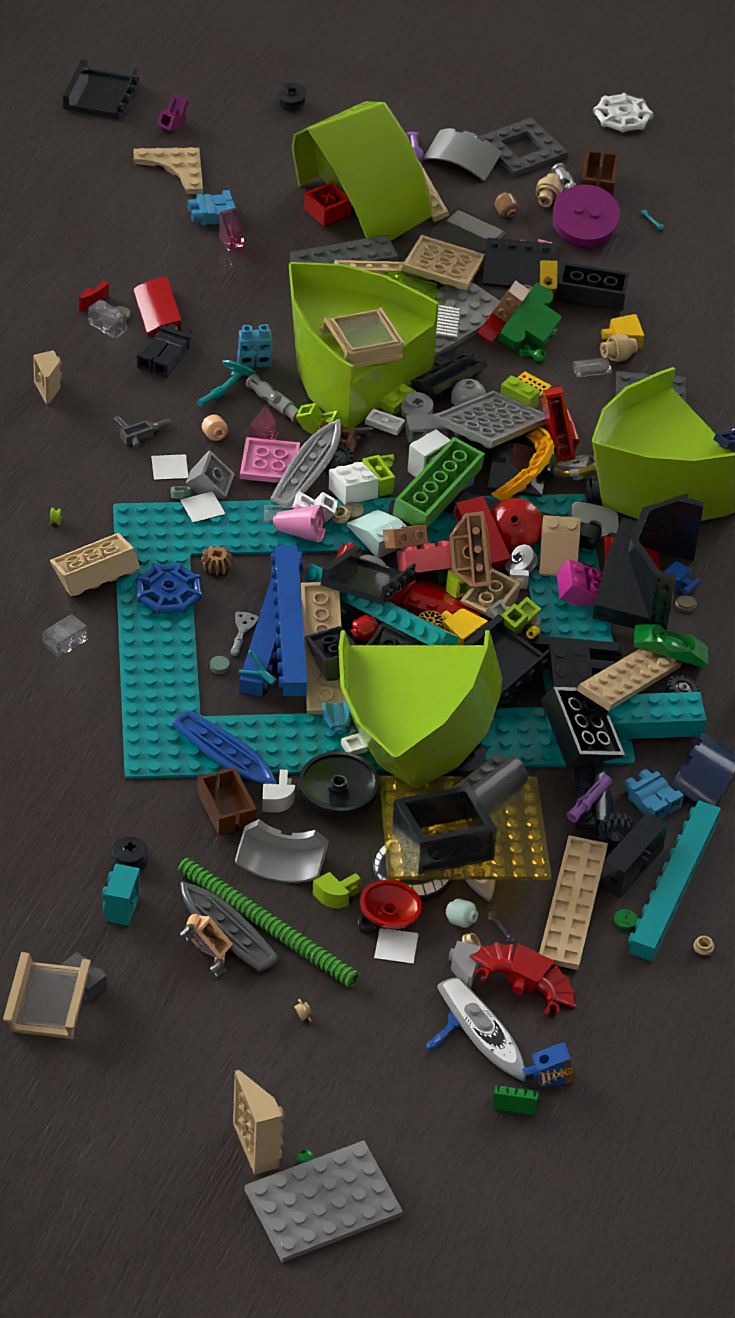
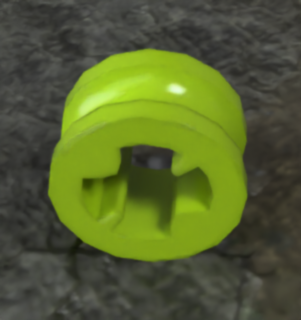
[50,508,61,525]

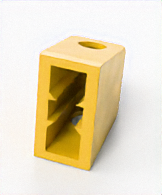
[540,261,558,302]
[601,314,644,349]
[442,609,488,645]

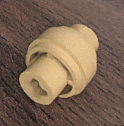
[535,173,563,207]
[600,333,638,362]

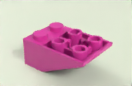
[557,559,603,606]

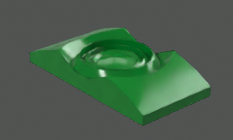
[634,624,708,668]

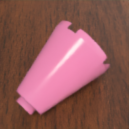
[273,505,326,542]

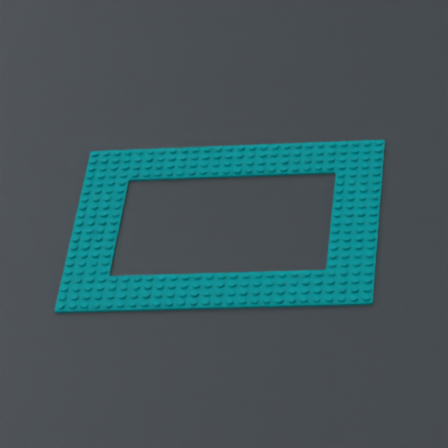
[113,494,635,779]

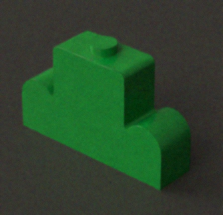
[498,282,561,349]

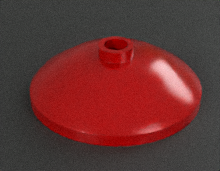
[491,498,543,552]
[360,880,422,929]

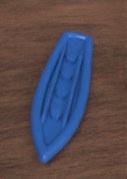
[172,710,277,784]

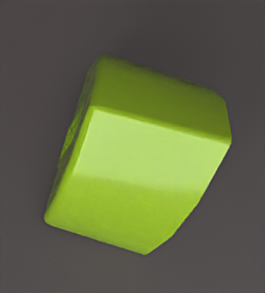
[292,101,433,241]
[289,262,439,429]
[592,367,735,521]
[339,630,502,789]

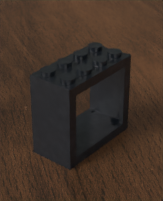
[392,785,497,875]

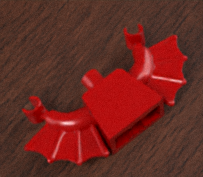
[469,942,576,1016]

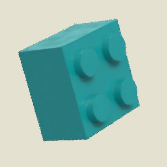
[102,864,140,926]

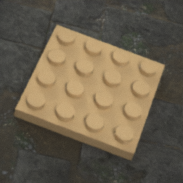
[402,235,485,290]

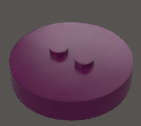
[552,185,620,247]

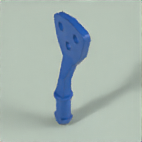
[426,1010,462,1051]

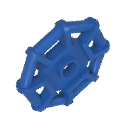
[135,563,203,614]

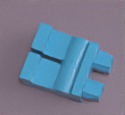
[188,190,236,226]
[237,324,272,368]
[624,769,684,819]

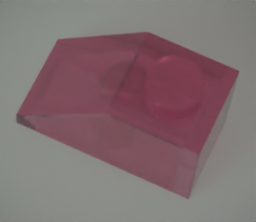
[219,208,244,250]
[249,406,278,440]

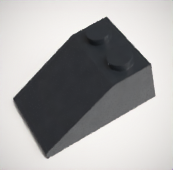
[305,626,356,681]

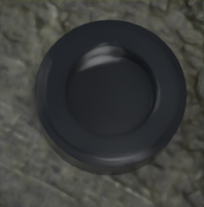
[357,914,378,934]

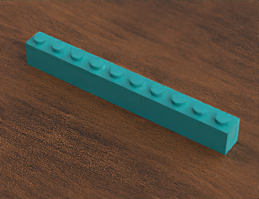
[304,564,459,645]
[628,800,721,961]

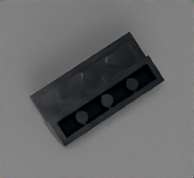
[410,353,488,398]
[573,762,614,835]

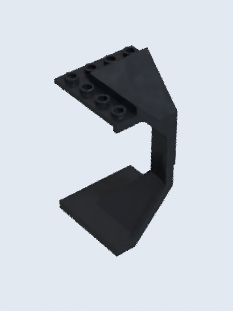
[593,493,704,631]

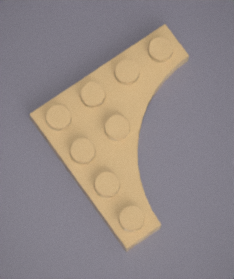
[134,147,203,194]

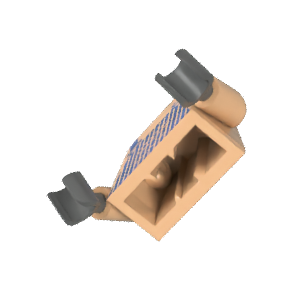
[180,914,233,977]

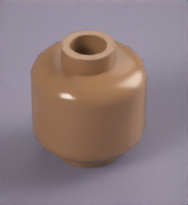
[494,192,519,218]

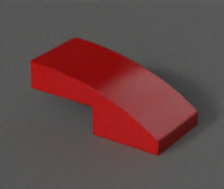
[79,281,109,311]
[476,313,506,345]

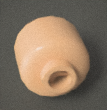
[202,415,228,441]

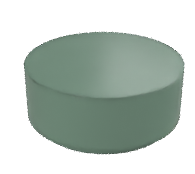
[210,656,229,674]

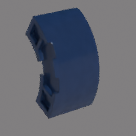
[671,732,735,806]

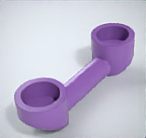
[406,132,423,163]

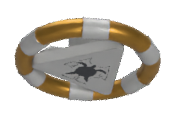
[552,455,597,480]

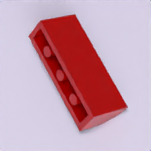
[453,496,511,570]

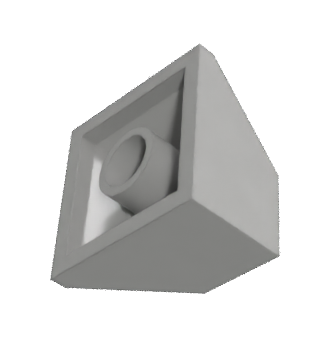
[186,450,234,499]

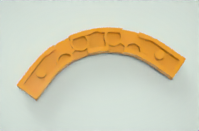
[492,427,554,501]

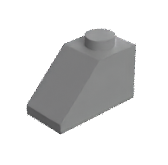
[449,941,480,989]

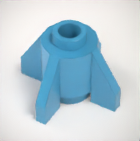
[322,701,353,733]

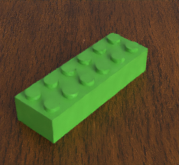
[393,437,485,529]

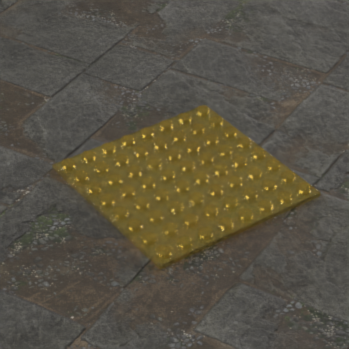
[379,776,552,880]

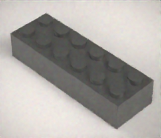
[290,235,398,264]

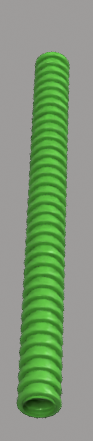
[178,858,359,987]

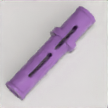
[567,774,613,823]

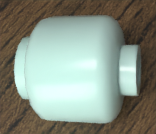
[446,898,478,928]

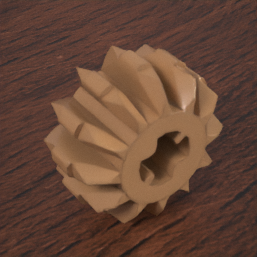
[201,545,233,576]

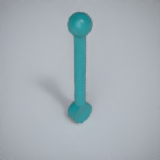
[641,210,664,231]

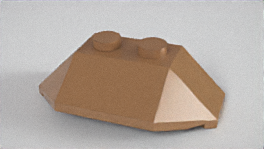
[449,511,492,588]

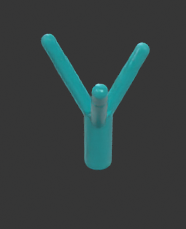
[239,650,277,685]

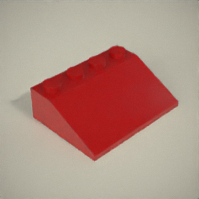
[402,580,486,619]

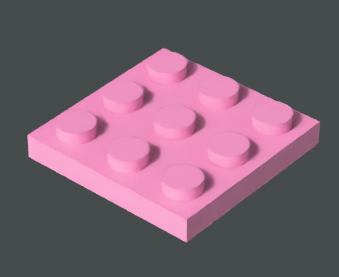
[240,437,300,483]

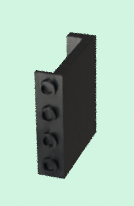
[63,59,139,119]
[320,545,417,605]
[462,614,550,708]

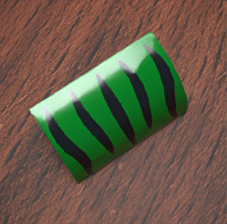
[492,1085,538,1115]

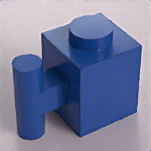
[664,561,701,595]

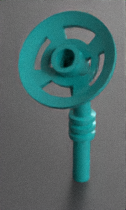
[197,360,256,407]

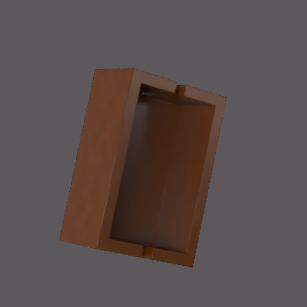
[581,149,619,196]
[197,767,257,835]

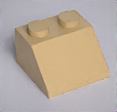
[33,350,62,404]

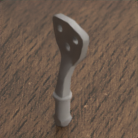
[231,612,259,657]

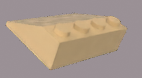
[50,533,140,596]
[233,1070,284,1175]

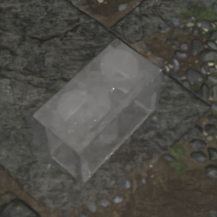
[89,299,127,338]
[43,614,87,657]

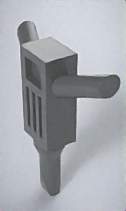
[113,416,172,449]

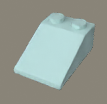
[347,510,406,558]

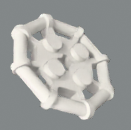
[593,93,653,133]

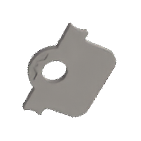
[567,501,619,539]

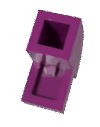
[157,95,189,131]

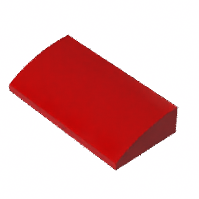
[133,277,181,335]

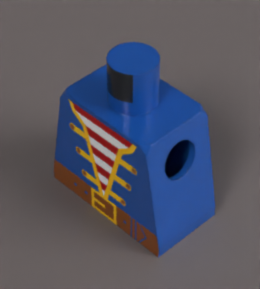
[522,1042,574,1088]

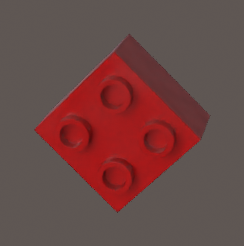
[304,182,351,226]

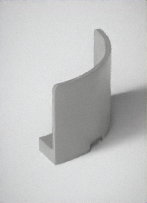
[423,129,502,181]
[235,819,329,883]

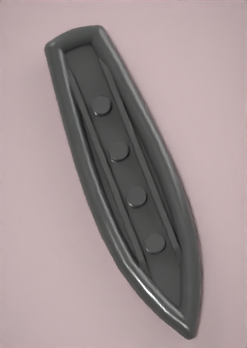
[180,882,279,972]

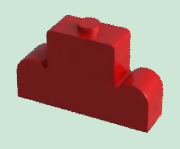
[541,386,575,462]

